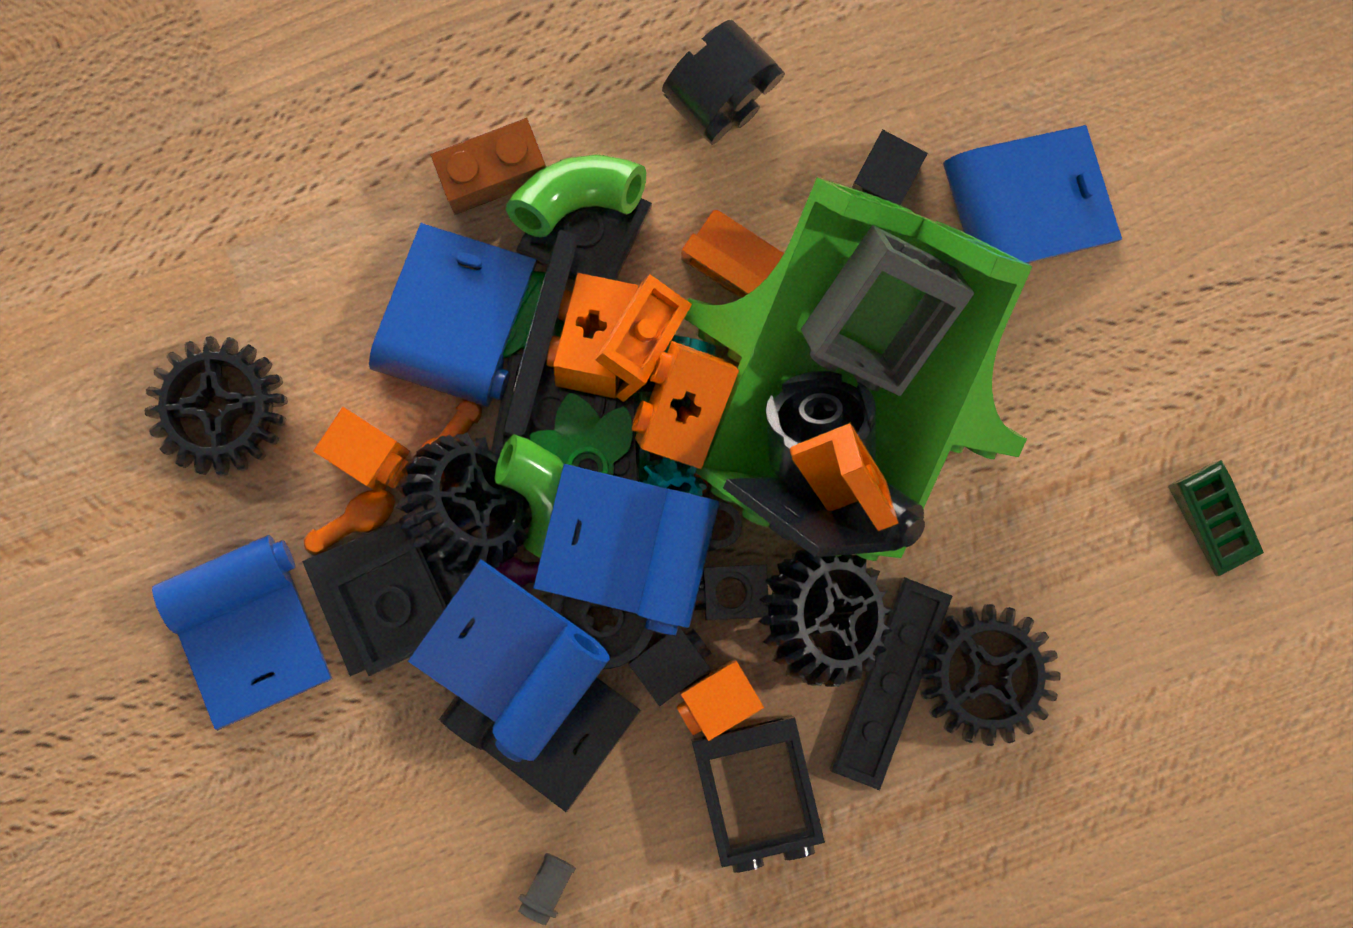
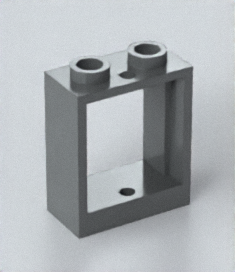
[801,225,974,396]

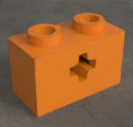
[547,273,638,399]
[632,341,739,469]
[313,407,410,492]
[676,659,764,741]

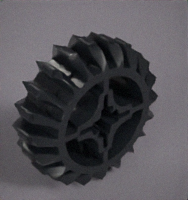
[144,336,288,476]
[395,433,532,575]
[758,549,894,687]
[918,604,1061,746]

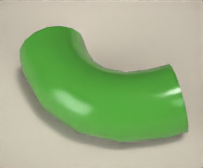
[506,154,647,237]
[495,434,564,558]

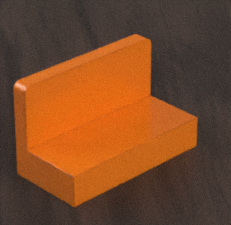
[681,210,784,299]
[595,274,692,402]
[790,423,898,531]

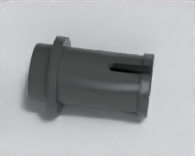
[518,853,576,925]

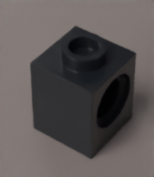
[852,129,928,205]
[695,564,769,620]
[629,626,712,707]

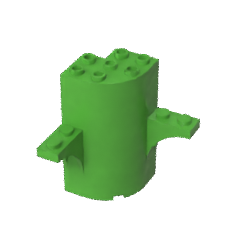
[684,177,1033,561]

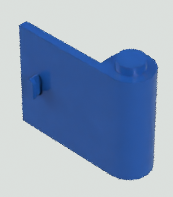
[943,125,1122,264]
[369,223,537,407]
[533,464,720,636]
[152,535,333,731]
[408,559,610,762]

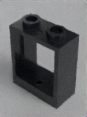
[691,715,825,873]

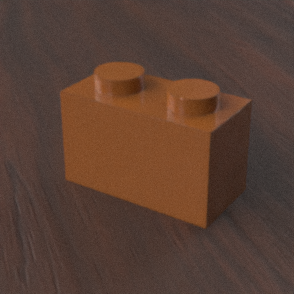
[430,118,546,215]

